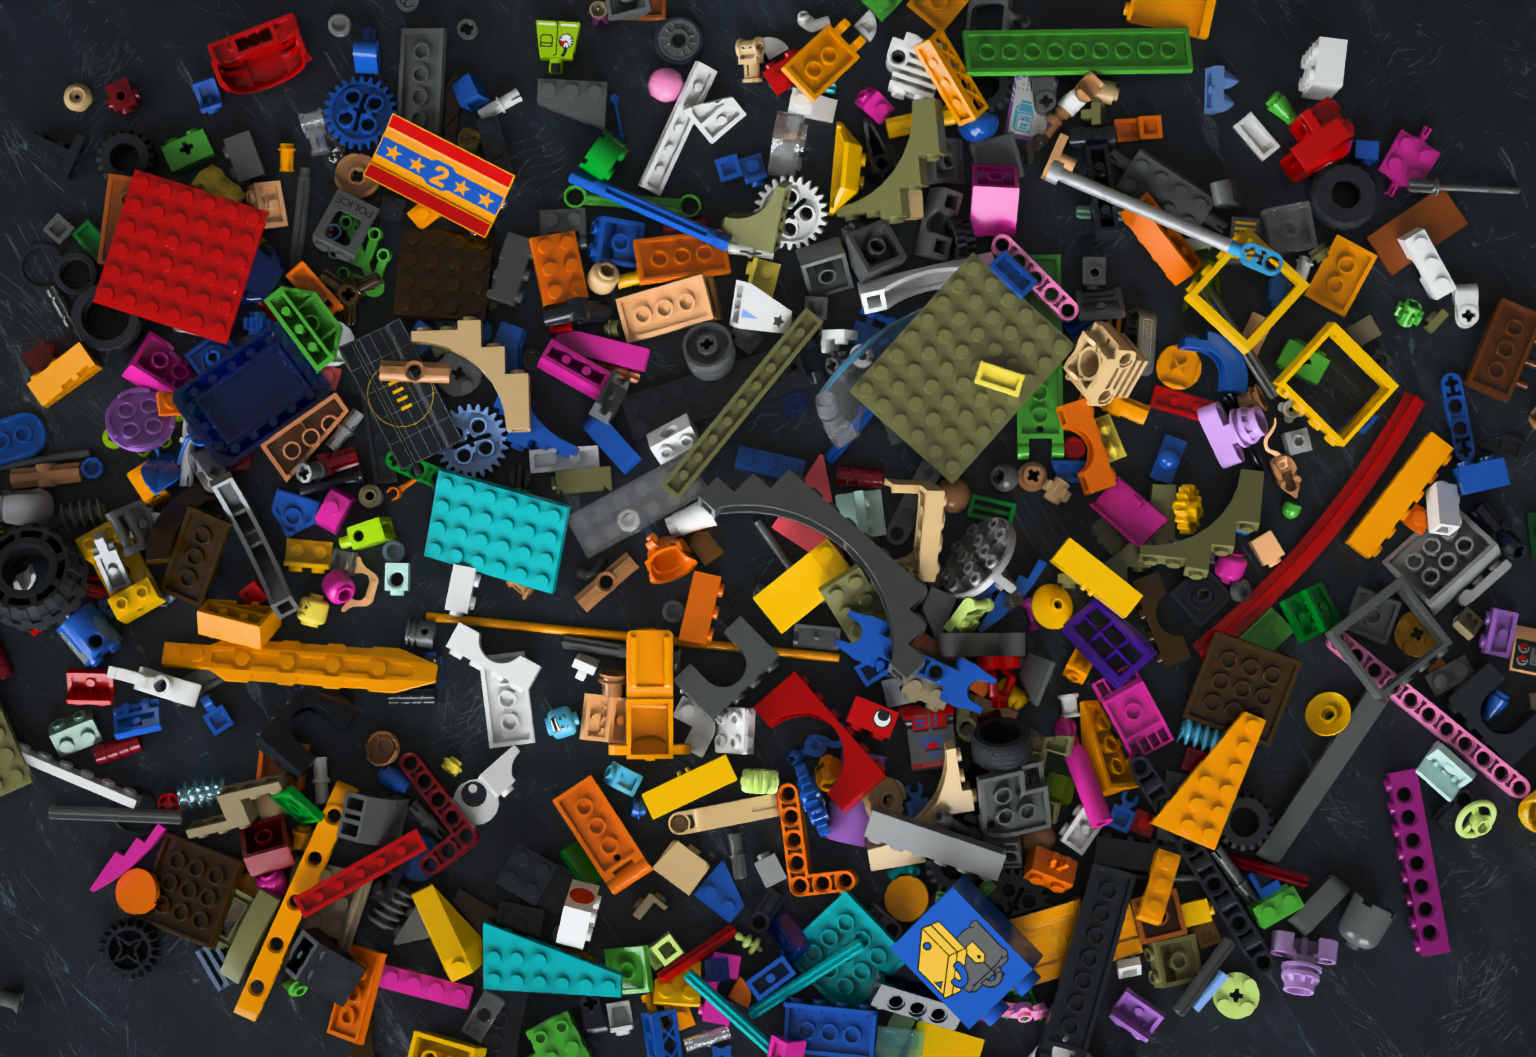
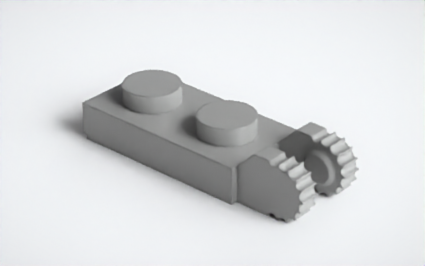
[1455,559,1512,606]

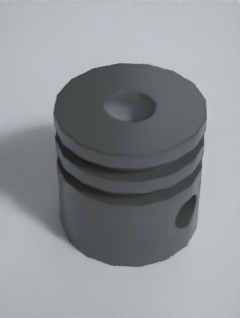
[405,619,437,649]

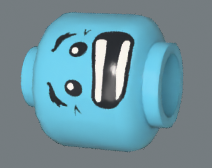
[544,706,580,739]

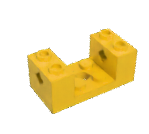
[75,520,166,624]

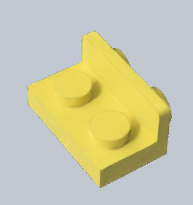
[745,256,781,298]

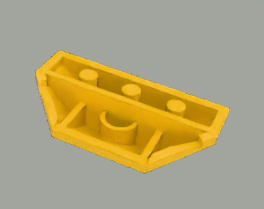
[829,121,866,216]

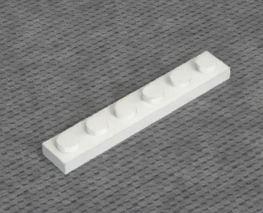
[638,61,718,196]
[19,742,142,809]

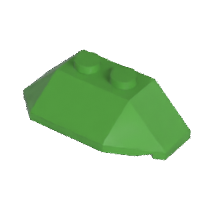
[263,286,343,372]

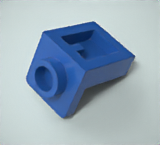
[739,153,768,189]

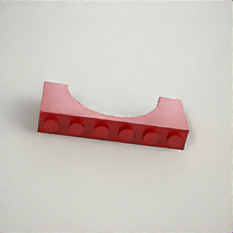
[753,671,887,814]

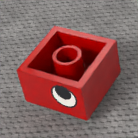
[845,695,899,741]

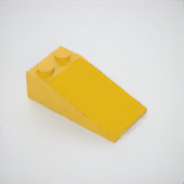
[753,538,850,634]

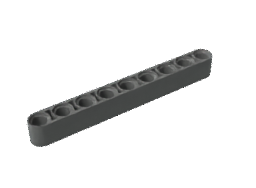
[1255,689,1390,866]

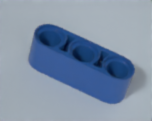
[580,416,642,475]

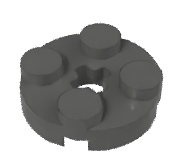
[438,352,482,397]

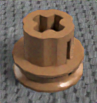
[1237,383,1268,411]
[1018,462,1047,492]
[598,669,626,698]

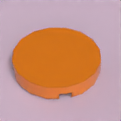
[115,868,160,915]

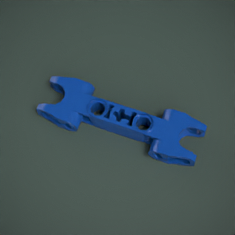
[834,610,997,714]

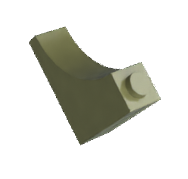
[720,180,792,253]

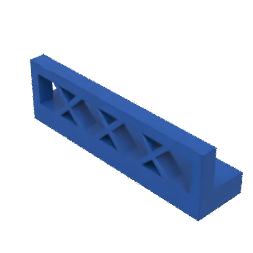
[641,1008,683,1057]

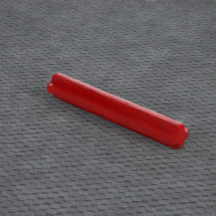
[657,924,737,984]

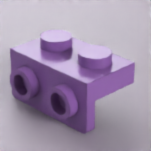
[1479,607,1519,659]
[1109,987,1166,1043]

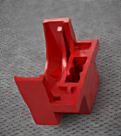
[207,12,313,94]
[1278,96,1355,184]

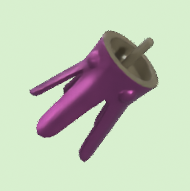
[587,1,609,26]

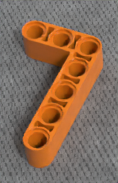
[778,782,859,897]

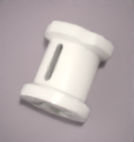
[1058,693,1080,718]

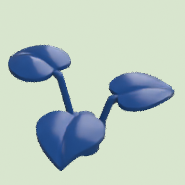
[141,418,228,495]

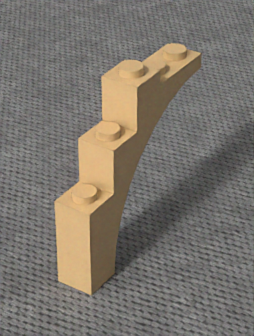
[411,316,531,433]
[866,740,978,871]

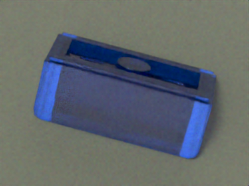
[768,912,811,964]

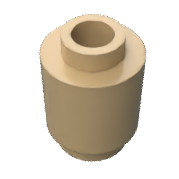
[1090,79,1120,105]

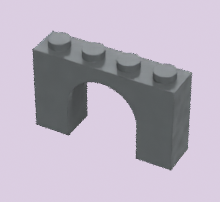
[674,616,779,722]

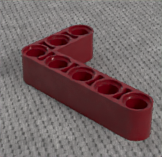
[400,752,481,876]

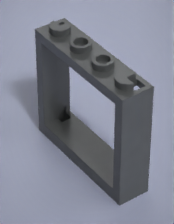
[1325,576,1453,700]

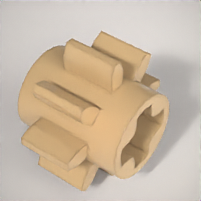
[1042,477,1072,505]

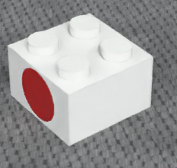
[556,879,602,949]

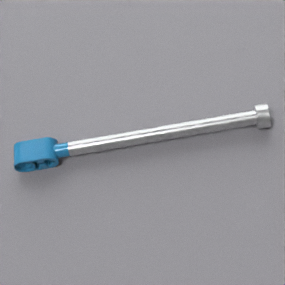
[1045,159,1283,276]

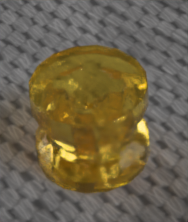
[457,128,481,153]

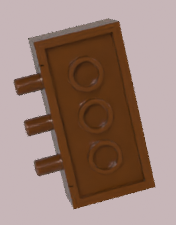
[1462,297,1536,402]

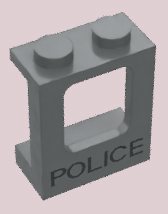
[313,189,379,262]

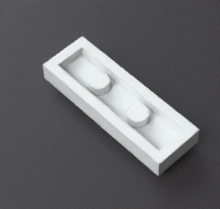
[529,445,600,474]

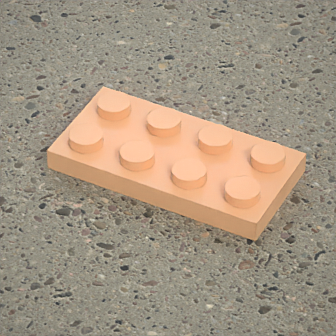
[615,274,715,344]

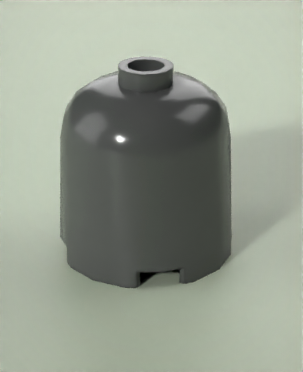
[1339,891,1397,951]

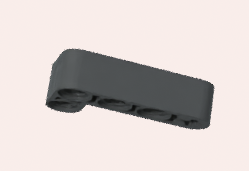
[938,633,1026,657]

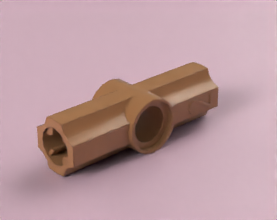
[379,360,451,384]
[10,462,83,489]
[574,552,639,612]

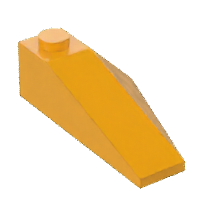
[1080,700,1139,796]

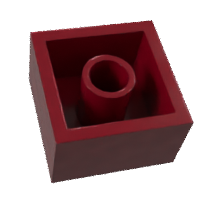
[240,814,296,877]

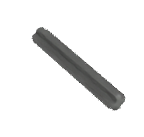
[1173,937,1235,1017]

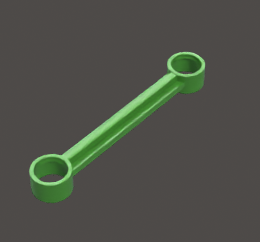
[564,185,701,219]

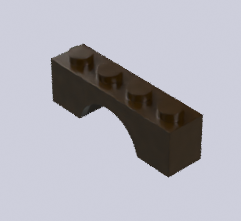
[1130,571,1191,668]

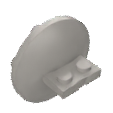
[941,517,1017,599]

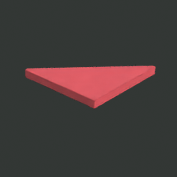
[771,454,844,558]

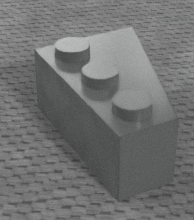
[537,78,608,131]
[486,232,533,308]

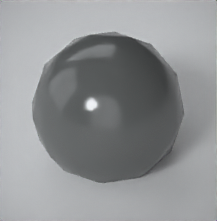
[990,463,1019,492]

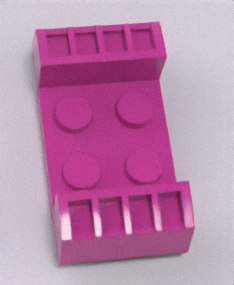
[1091,665,1174,757]

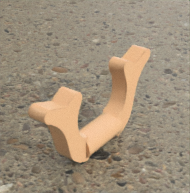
[341,557,379,612]

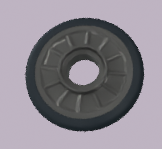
[654,15,704,65]

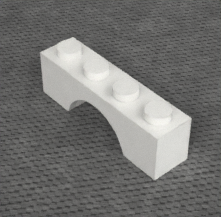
[446,622,542,693]

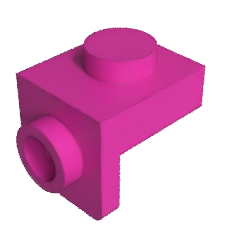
[854,86,895,125]

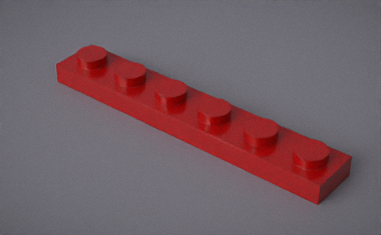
[293,828,428,918]

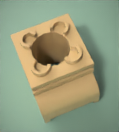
[1063,322,1149,406]

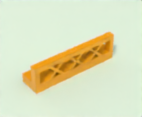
[912,28,989,127]

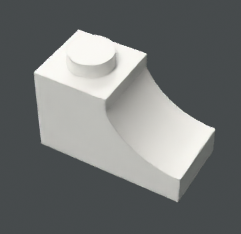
[788,87,838,124]
[478,745,520,799]

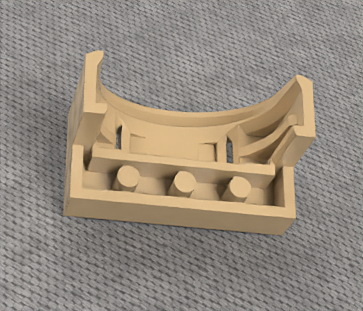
[884,479,947,582]

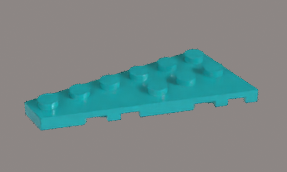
[483,920,622,998]

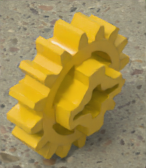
[1172,484,1204,535]

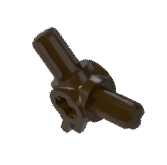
[319,268,382,326]

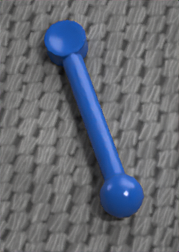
[610,94,626,141]

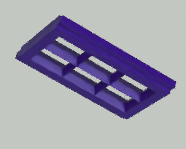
[1060,598,1157,689]

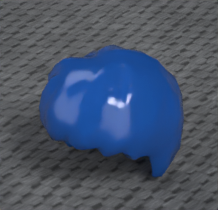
[956,111,999,143]

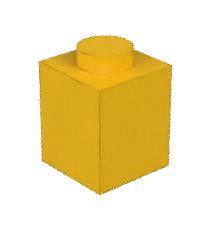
[1180,897,1215,927]

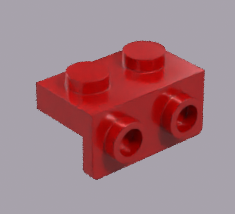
[762,48,802,96]
[66,668,116,706]

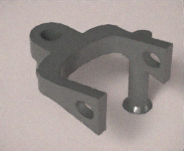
[965,0,1031,30]

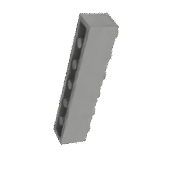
[864,805,1007,882]

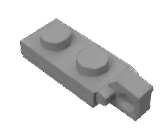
[93,530,132,592]

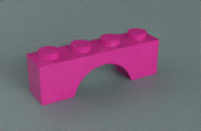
[379,962,475,1010]

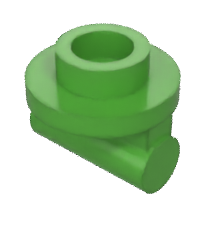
[282,977,308,997]

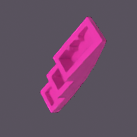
[555,330,650,372]
[89,823,169,892]

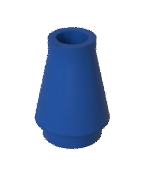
[1481,688,1510,723]

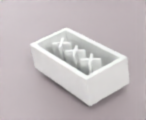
[1298,37,1348,100]

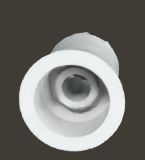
[665,501,718,538]

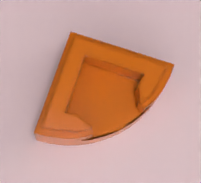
[728,976,751,1008]

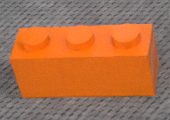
[679,571,725,647]

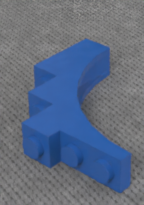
[482,321,580,459]

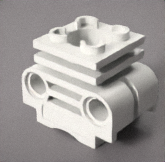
[886,32,954,101]

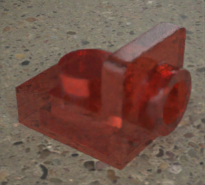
[22,339,58,374]

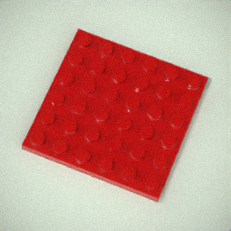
[93,169,270,345]

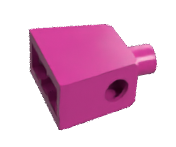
[315,487,358,535]

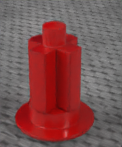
[81,583,109,600]

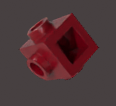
[105,78,141,116]

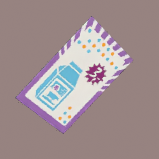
[1004,76,1059,144]

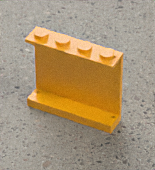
[1123,0,1216,40]

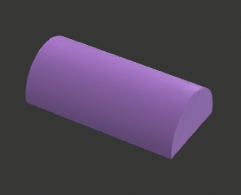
[823,747,887,847]

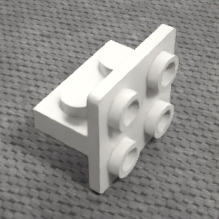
[714,707,756,755]

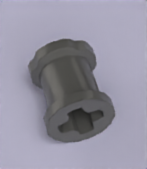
[295,460,326,483]
[0,987,24,1013]

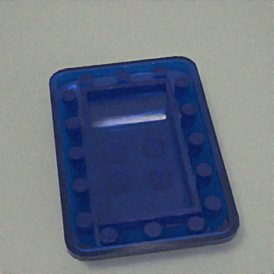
[172,322,331,467]

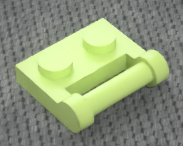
[943,598,994,633]

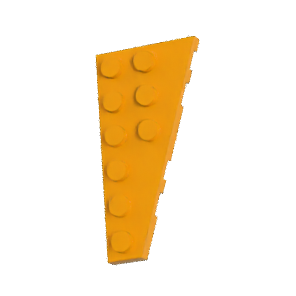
[1150,711,1266,850]

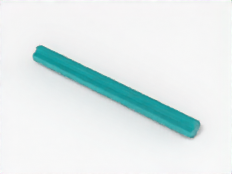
[747,938,866,1019]
[684,970,770,1055]

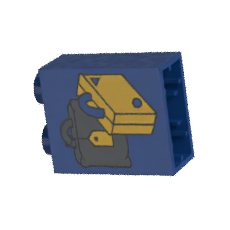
[890,875,1043,1029]

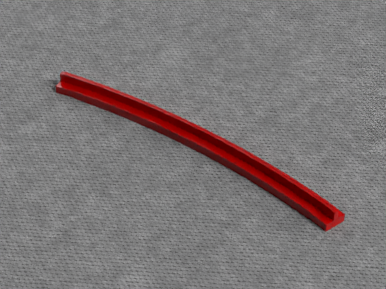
[1191,391,1426,660]

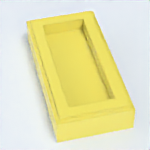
[973,360,1025,397]

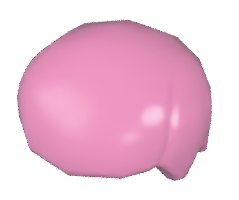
[647,68,684,102]

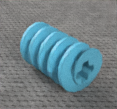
[1176,718,1225,752]

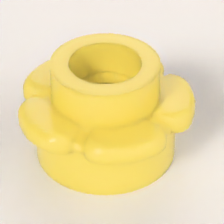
[441,756,462,777]

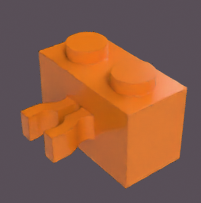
[1022,845,1078,894]

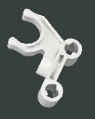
[106,666,202,707]

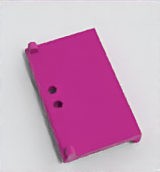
[1090,476,1167,549]

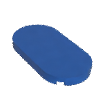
[0,412,48,468]

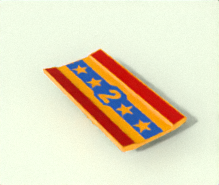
[363,113,516,238]

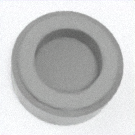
[328,13,352,37]

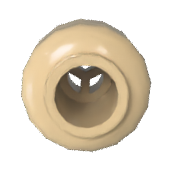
[586,262,620,295]

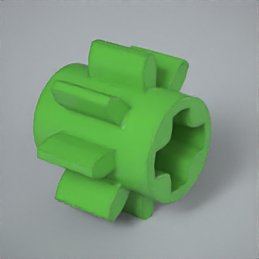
[1394,299,1424,328]

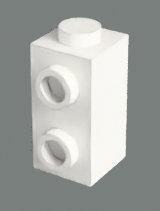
[1425,481,1462,536]
[445,564,481,618]

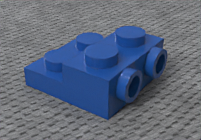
[587,216,645,269]

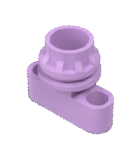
[1197,402,1268,469]
[1270,930,1339,996]

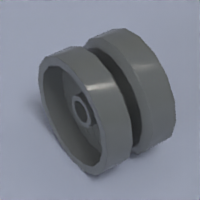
[682,322,737,381]

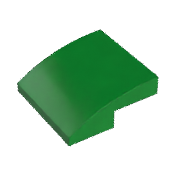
[1279,581,1341,644]

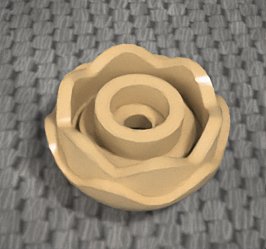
[63,83,93,112]

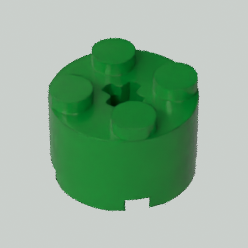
[579,129,629,181]

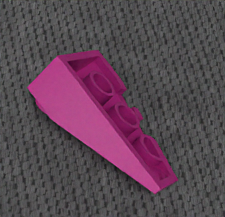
[122,331,218,415]

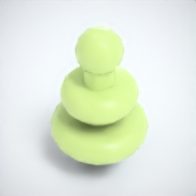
[734,932,763,955]

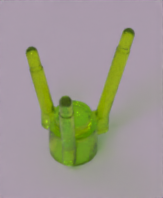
[1182,260,1221,313]

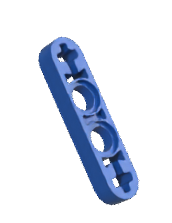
[1439,373,1475,462]

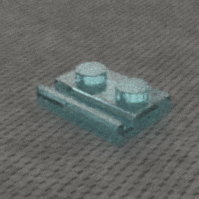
[875,1025,925,1057]

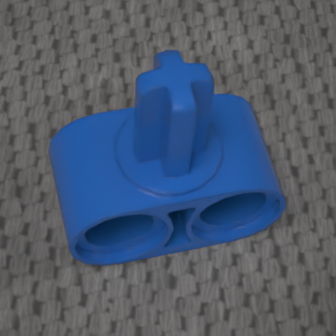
[353,26,380,74]

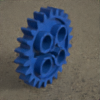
[323,76,398,151]
[794,763,831,837]

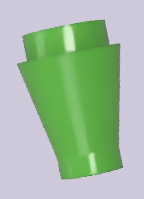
[1265,91,1298,125]

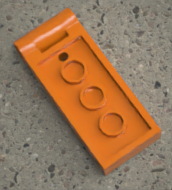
[552,775,653,895]

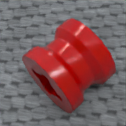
[157,792,183,811]

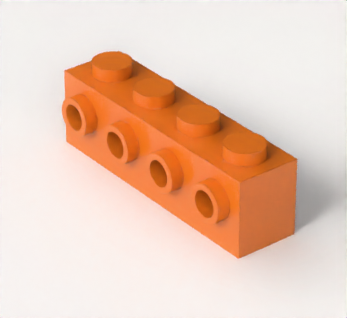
[1119,191,1204,286]

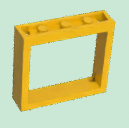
[1184,228,1310,355]
[1273,322,1399,447]

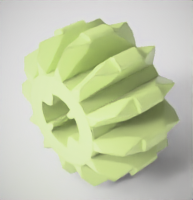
[740,768,779,794]

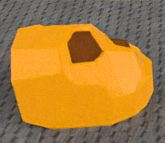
[814,755,843,792]

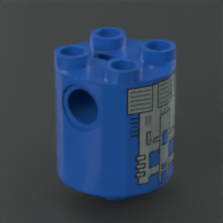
[56,602,122,668]

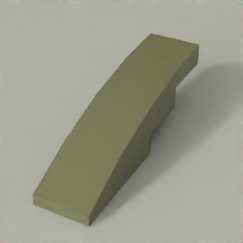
[219,888,281,984]

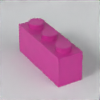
[536,339,612,400]

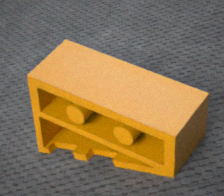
[27,342,103,408]
[197,599,282,650]

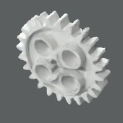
[754,174,829,250]

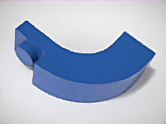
[1177,331,1248,395]

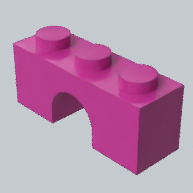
[698,950,741,1026]

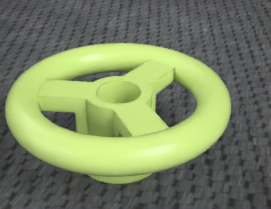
[1455,799,1497,838]

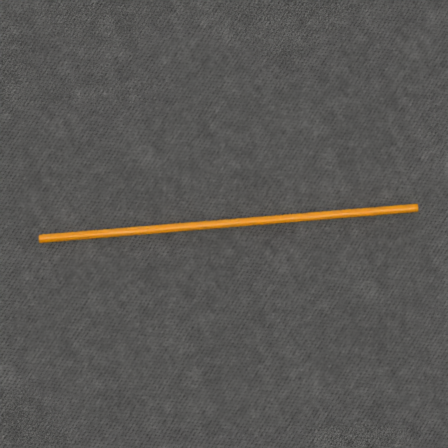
[426,612,840,662]

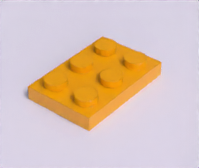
[1303,234,1378,317]

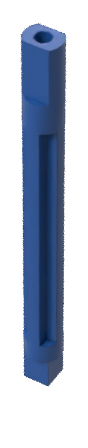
[568,168,732,251]

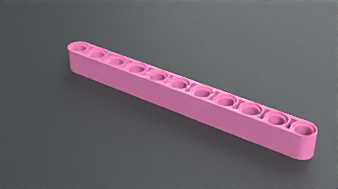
[1325,632,1531,798]

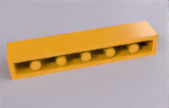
[1344,432,1454,559]

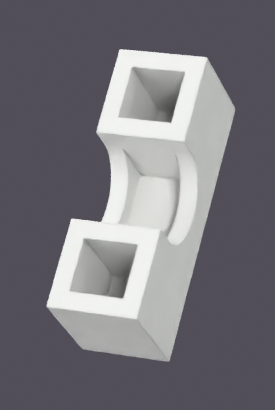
[1397,227,1457,300]

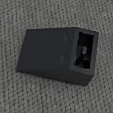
[280,927,367,1007]

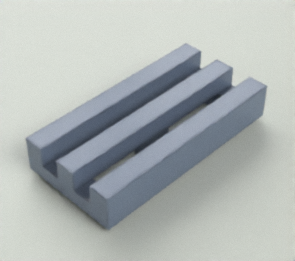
[195,947,234,992]

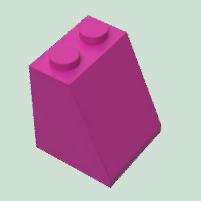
[969,164,1020,237]

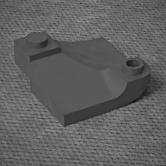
[976,754,1052,838]

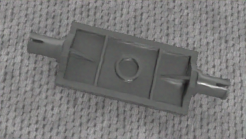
[1109,147,1229,234]

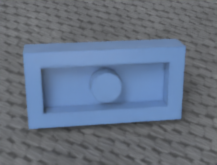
[1204,65,1239,115]

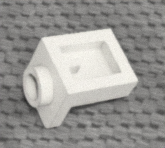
[821,329,858,354]

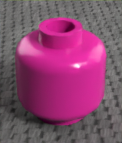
[1214,550,1247,585]
[321,570,355,604]
[255,869,289,898]

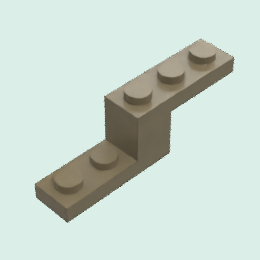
[185,772,289,839]

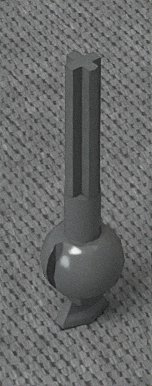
[562,635,682,672]

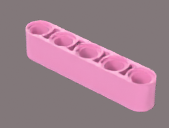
[991,234,1079,323]

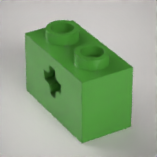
[161,128,218,175]
[1274,338,1330,387]

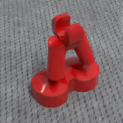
[977,656,1020,709]

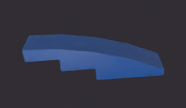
[977,559,1047,633]

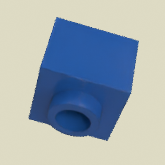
[1352,140,1379,166]

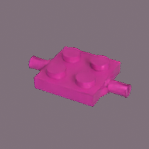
[1376,126,1440,197]

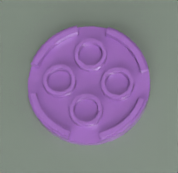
[105,387,176,452]

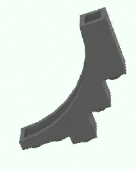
[209,471,300,620]

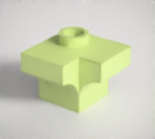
[648,931,686,971]

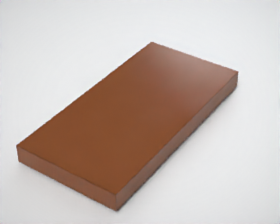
[1365,190,1468,276]

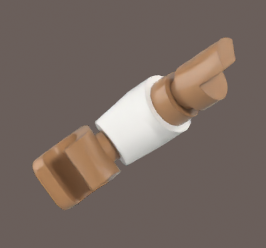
[1044,71,1106,139]

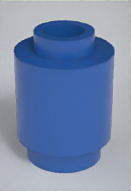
[1266,273,1292,307]
[376,764,411,796]

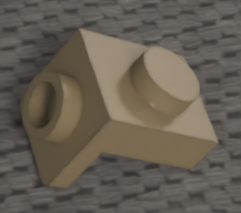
[632,892,668,920]

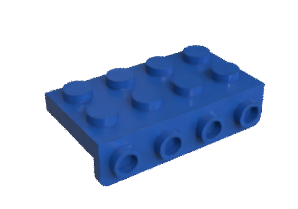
[783,997,879,1057]

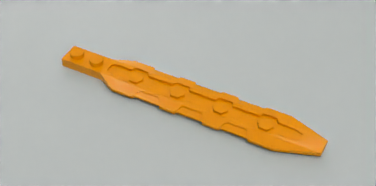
[161,640,438,693]

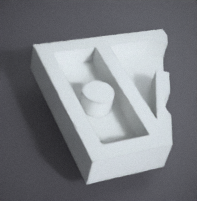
[683,96,747,144]

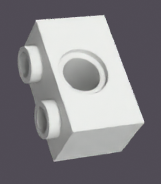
[646,413,699,465]

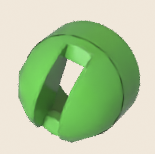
[1282,501,1302,519]

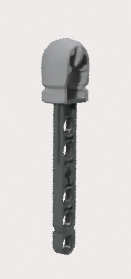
[0,488,55,526]

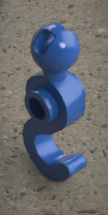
[786,721,846,766]

